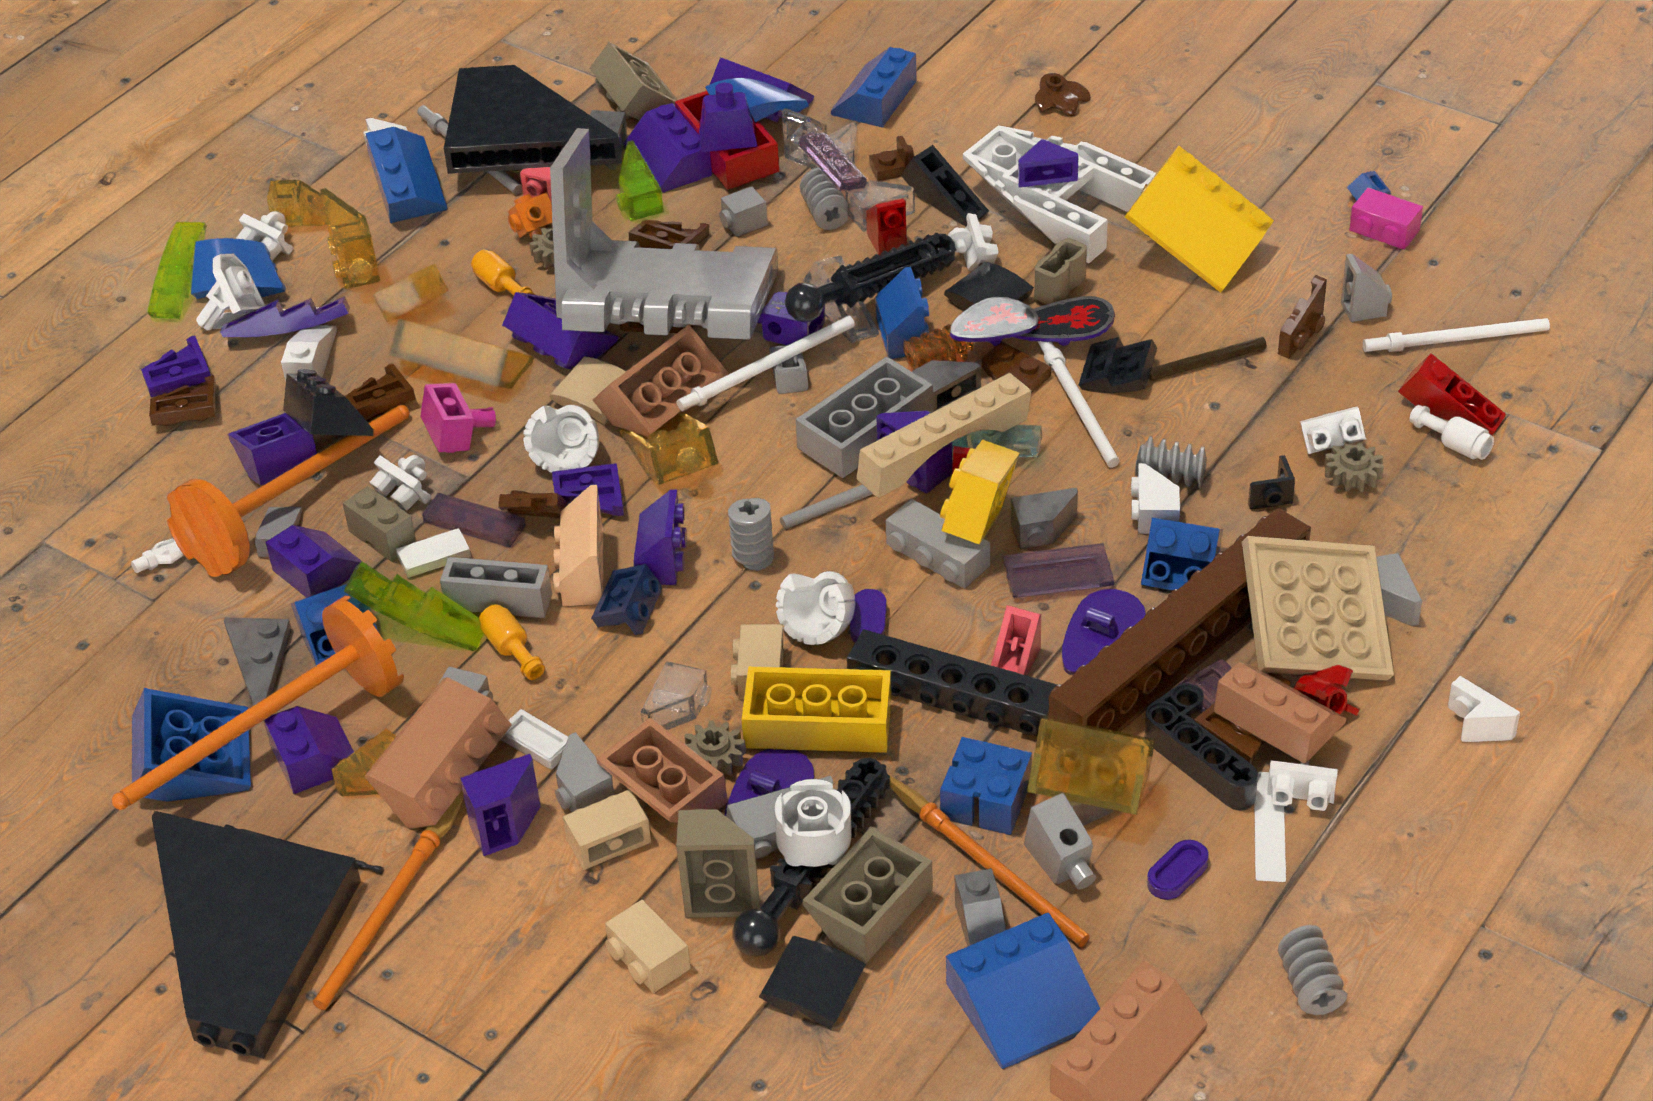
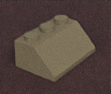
[589,42,677,120]
[676,809,760,918]
[803,827,933,964]

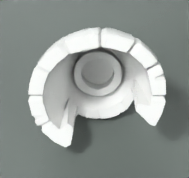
[523,405,599,473]
[776,571,855,645]

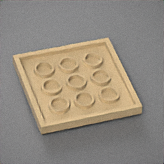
[1242,536,1394,680]

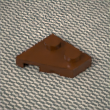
[1278,275,1327,359]

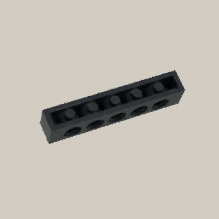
[847,629,1058,739]

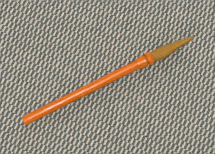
[888,774,1090,947]
[313,790,464,1010]

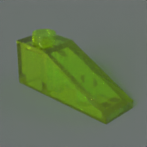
[616,140,664,221]

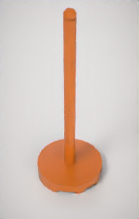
[167,405,410,577]
[112,596,404,810]

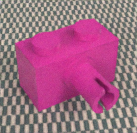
[420,383,496,453]

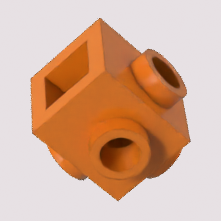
[508,192,553,239]

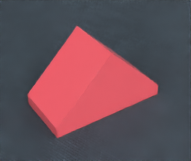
[991,605,1041,676]

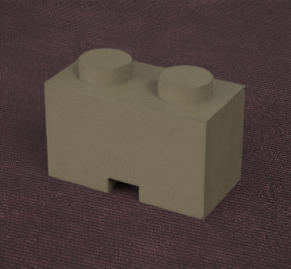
[343,486,416,562]

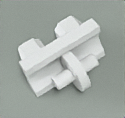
[236,211,294,261]
[948,213,998,271]
[1300,407,1366,454]
[369,455,432,512]
[1267,760,1338,811]

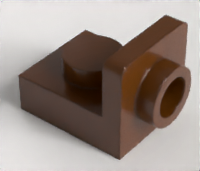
[869,136,914,181]

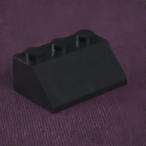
[283,369,374,436]

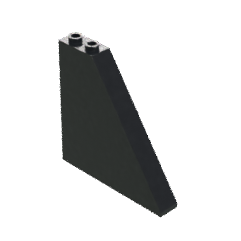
[444,65,622,174]
[152,811,361,1059]

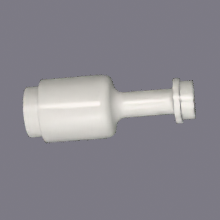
[1409,405,1494,460]

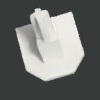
[196,254,265,330]

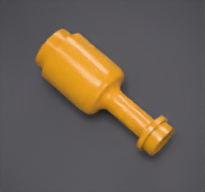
[471,250,535,296]
[479,604,545,680]

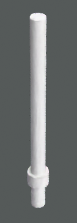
[1363,318,1550,352]
[1038,341,1120,468]

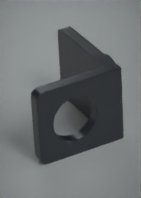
[1248,455,1295,509]

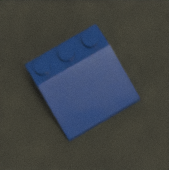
[132,688,251,802]
[946,912,1100,1069]

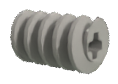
[799,167,848,230]
[1135,436,1207,489]
[728,498,774,571]
[1277,925,1348,1015]

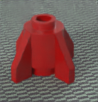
[1294,665,1360,716]

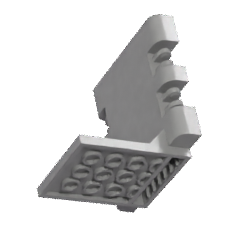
[550,128,778,339]

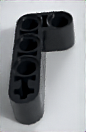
[1144,683,1258,811]

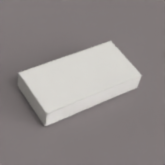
[396,528,471,578]
[501,709,568,770]

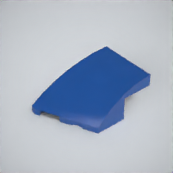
[705,78,809,122]
[191,238,286,299]

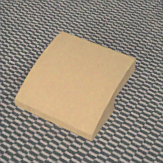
[549,357,626,425]

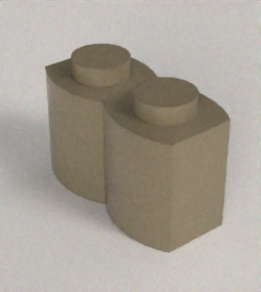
[1034,238,1087,304]

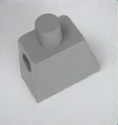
[1024,793,1096,889]

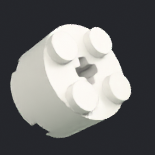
[775,779,851,867]

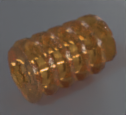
[903,324,974,370]

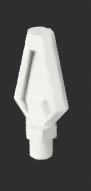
[131,538,184,573]

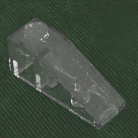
[803,255,879,343]

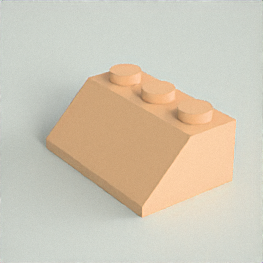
[553,485,604,606]

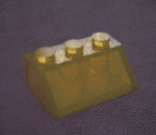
[1027,717,1156,815]

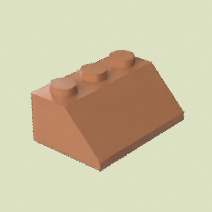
[1214,662,1346,764]
[596,717,728,822]

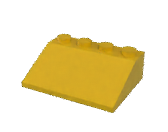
[1124,146,1274,293]

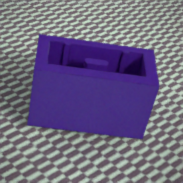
[876,411,953,494]
[633,490,687,585]
[460,754,541,856]

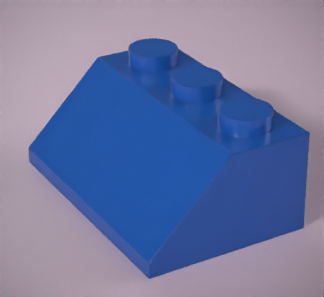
[831,47,917,128]
[365,126,447,223]

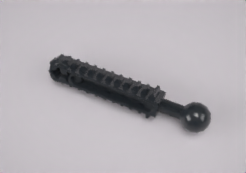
[785,233,957,322]
[732,758,890,957]

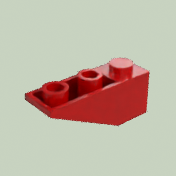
[1398,353,1506,435]

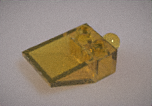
[320,188,380,289]
[619,411,719,485]

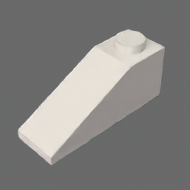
[281,325,337,382]

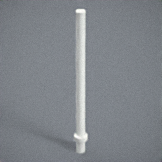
[677,316,855,411]

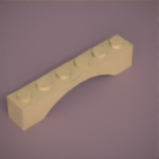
[857,373,1032,498]

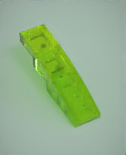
[147,222,207,319]
[344,561,483,651]

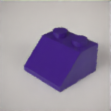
[228,413,317,485]
[266,525,366,598]
[264,706,361,794]

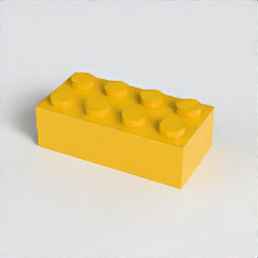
[741,666,892,753]

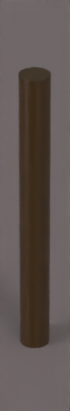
[1149,337,1267,381]

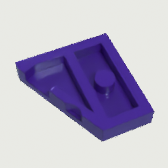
[141,335,211,397]

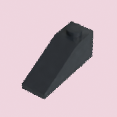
[901,145,989,227]

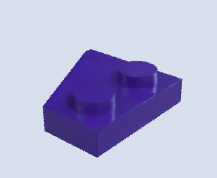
[552,463,624,516]

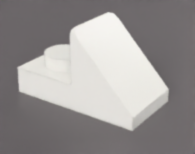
[1448,676,1520,742]

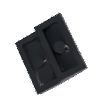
[944,262,1034,312]
[1078,337,1157,393]
[759,936,866,1030]

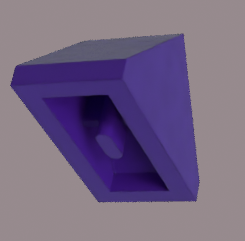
[1018,139,1079,188]

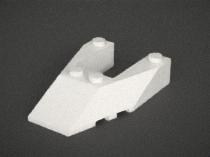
[963,125,1156,263]

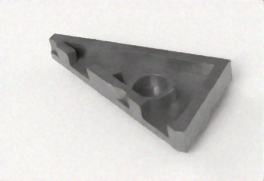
[224,617,291,706]

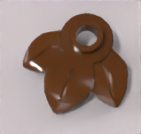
[1035,73,1091,117]

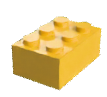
[940,439,1020,545]

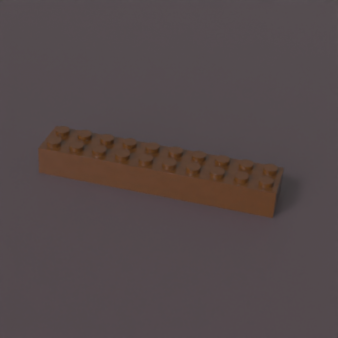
[1048,508,1311,762]

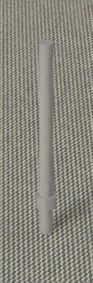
[417,105,522,195]

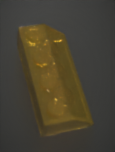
[389,319,534,392]

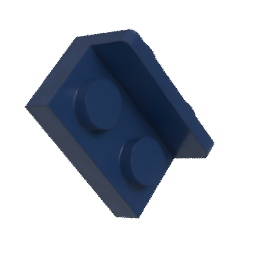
[591,564,662,635]

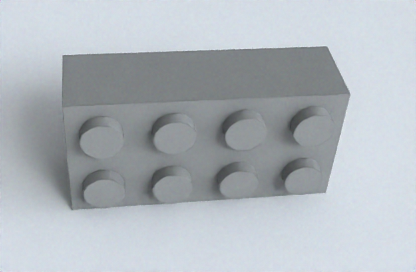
[795,356,933,478]

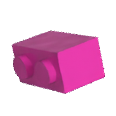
[1349,188,1423,250]

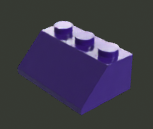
[710,57,814,122]
[623,103,712,193]
[502,292,618,369]

